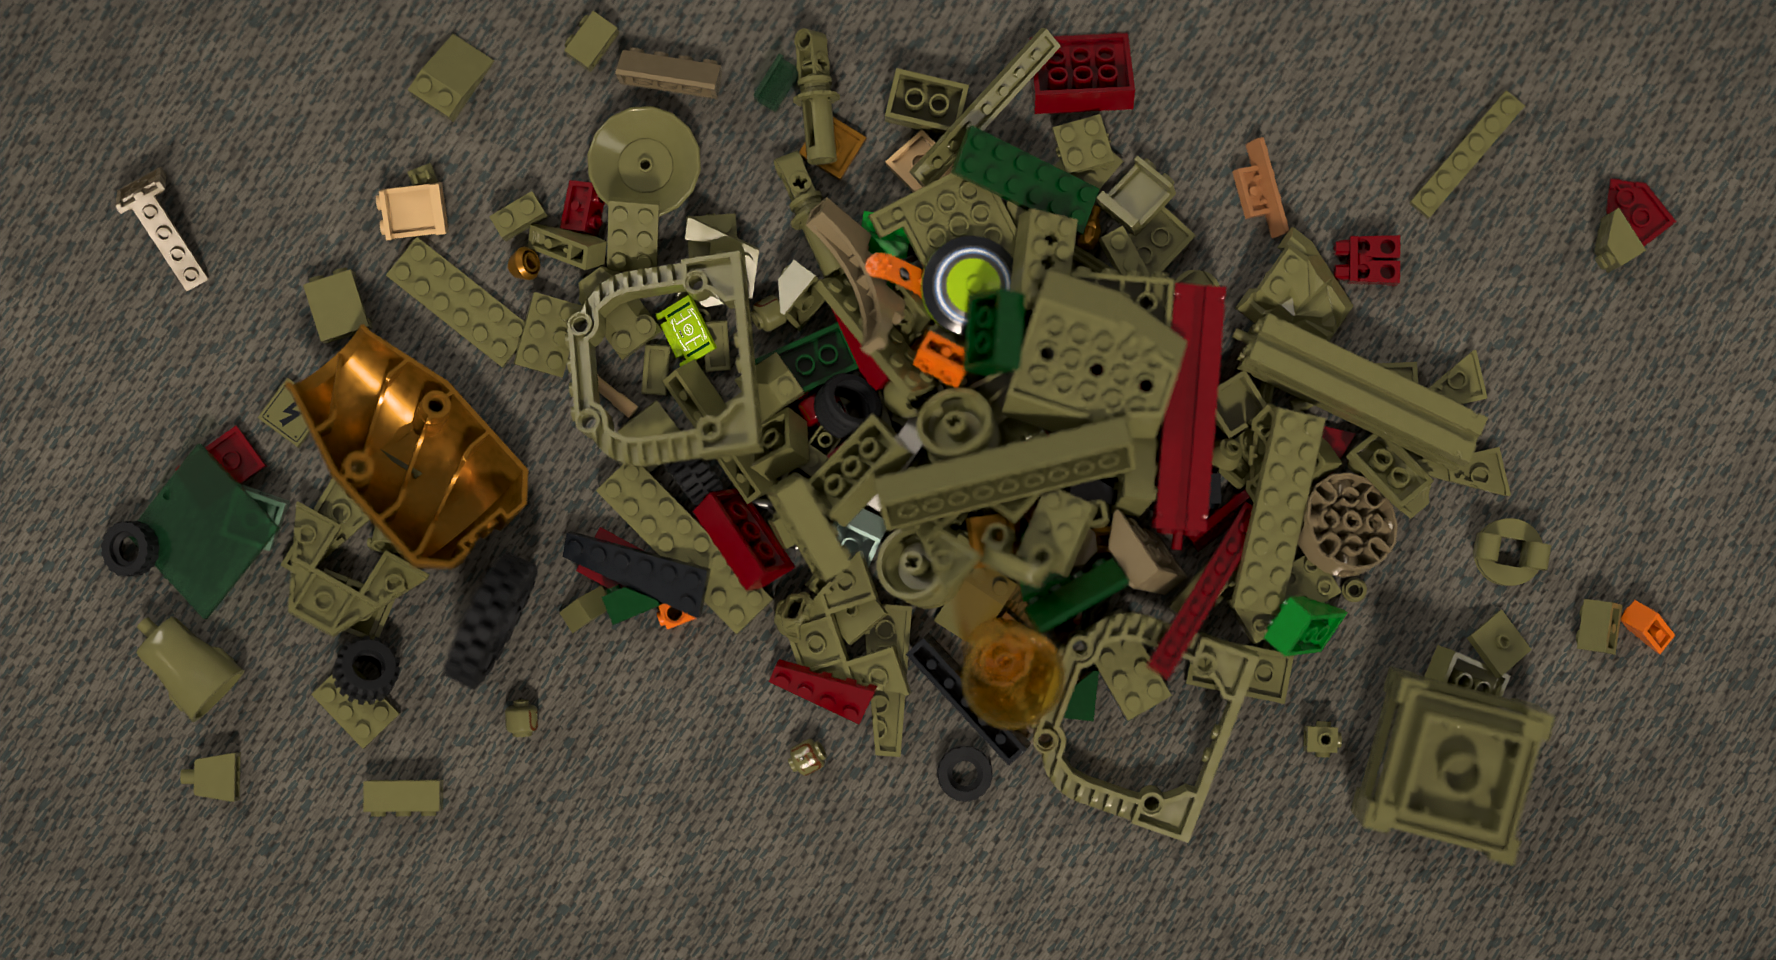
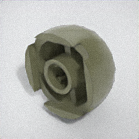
[884,379,931,419]

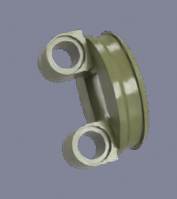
[1473,518,1552,586]
[981,523,1060,587]

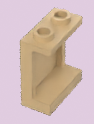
[376,182,449,241]

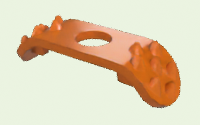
[865,253,923,299]

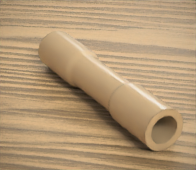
[597,374,639,418]

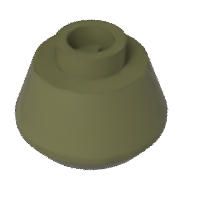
[1212,438,1243,471]

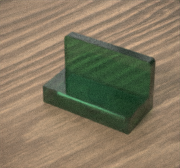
[753,53,798,113]

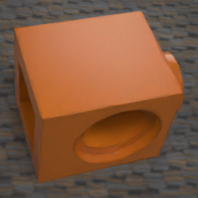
[656,604,697,629]

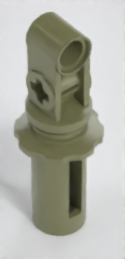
[793,28,840,165]
[774,151,845,278]

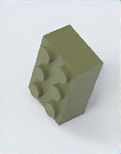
[885,68,969,135]
[1016,489,1098,578]

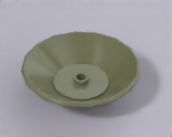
[587,106,701,217]

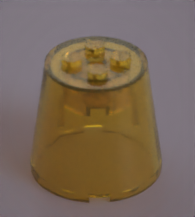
[962,618,1065,729]

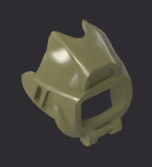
[774,592,815,643]

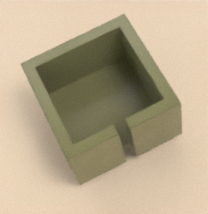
[1215,371,1267,439]

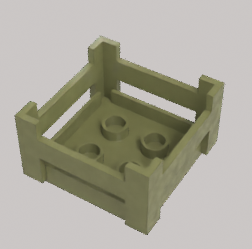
[1351,666,1555,865]

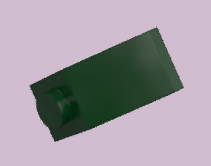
[601,585,662,625]
[1063,670,1099,722]

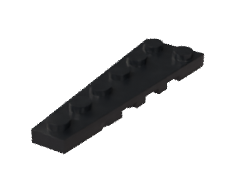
[562,531,710,618]

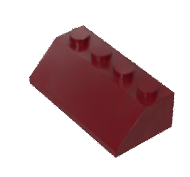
[693,488,795,591]

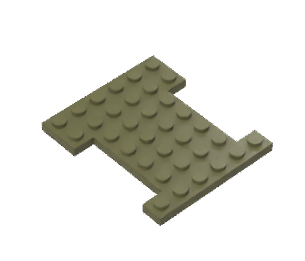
[868,173,1032,349]

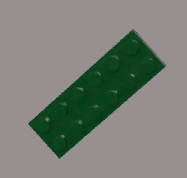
[951,126,1099,235]

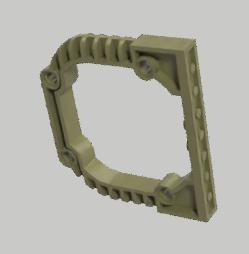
[565,251,764,466]
[1031,612,1260,843]

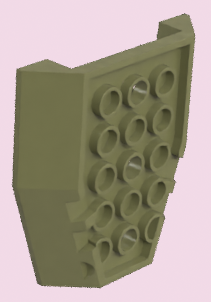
[1001,269,1187,438]

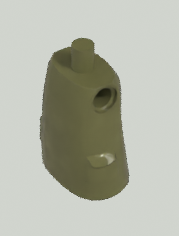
[136,616,244,722]

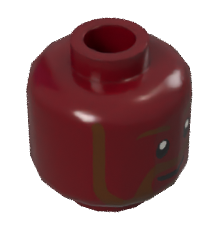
[797,390,820,428]

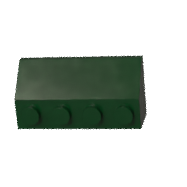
[1024,557,1130,637]

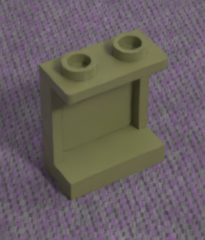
[1096,156,1176,237]
[303,268,373,344]

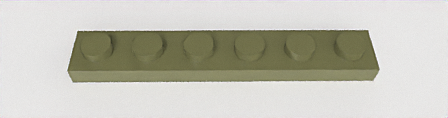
[1409,90,1525,219]

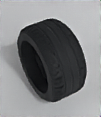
[814,373,883,441]

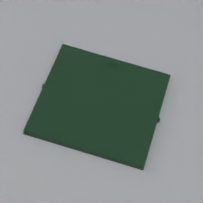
[128,444,280,619]

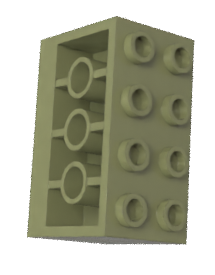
[1071,267,1174,329]

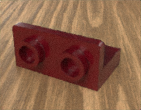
[560,180,605,236]

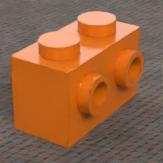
[913,331,967,388]

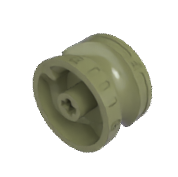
[916,388,1002,463]
[877,525,965,609]

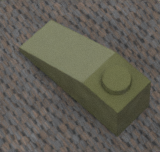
[528,224,607,270]

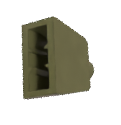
[180,752,241,802]

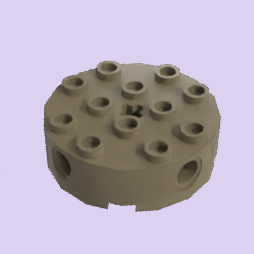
[1298,473,1398,577]

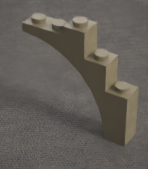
[806,197,906,355]

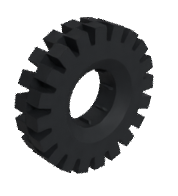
[443,552,538,690]

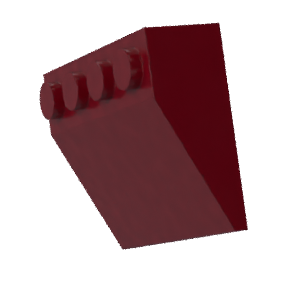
[1030,33,1135,114]

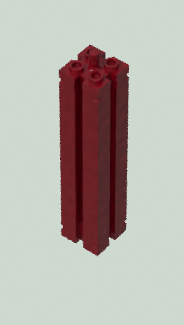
[1151,283,1226,550]

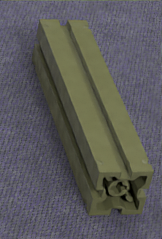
[1232,313,1488,471]

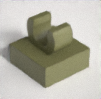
[407,163,438,185]

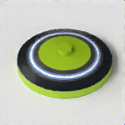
[921,236,1014,337]

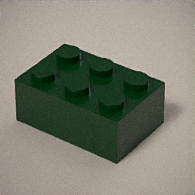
[964,288,1025,376]

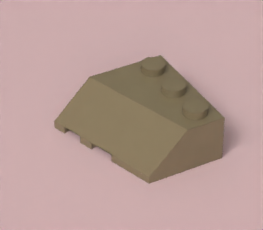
[1108,509,1187,595]

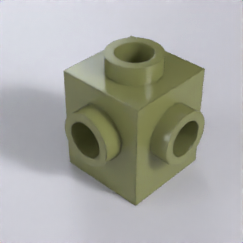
[1303,721,1342,757]

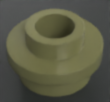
[1341,577,1367,602]

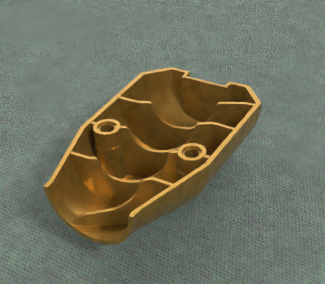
[285,324,528,570]

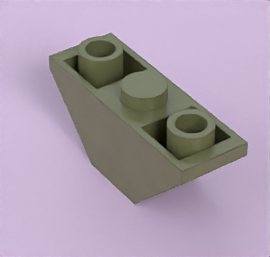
[781,425,841,480]

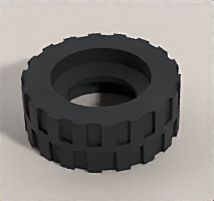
[101,521,160,577]
[937,745,993,802]

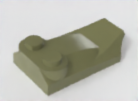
[578,266,663,361]
[1346,434,1434,519]

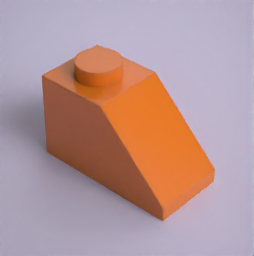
[1621,600,1675,654]

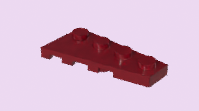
[769,659,877,724]

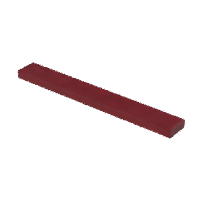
[1146,502,1253,680]

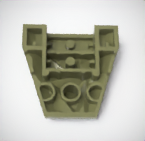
[1235,227,1353,342]

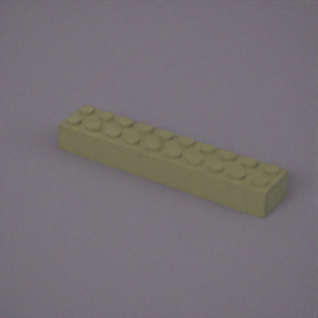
[874,417,1136,531]

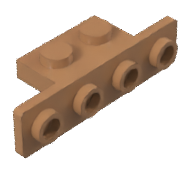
[1232,137,1289,238]

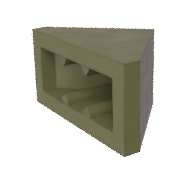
[559,585,607,634]

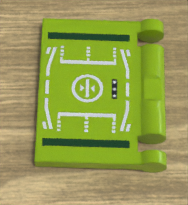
[655,295,717,367]

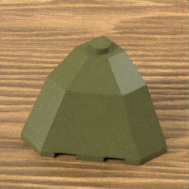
[1246,404,1342,502]

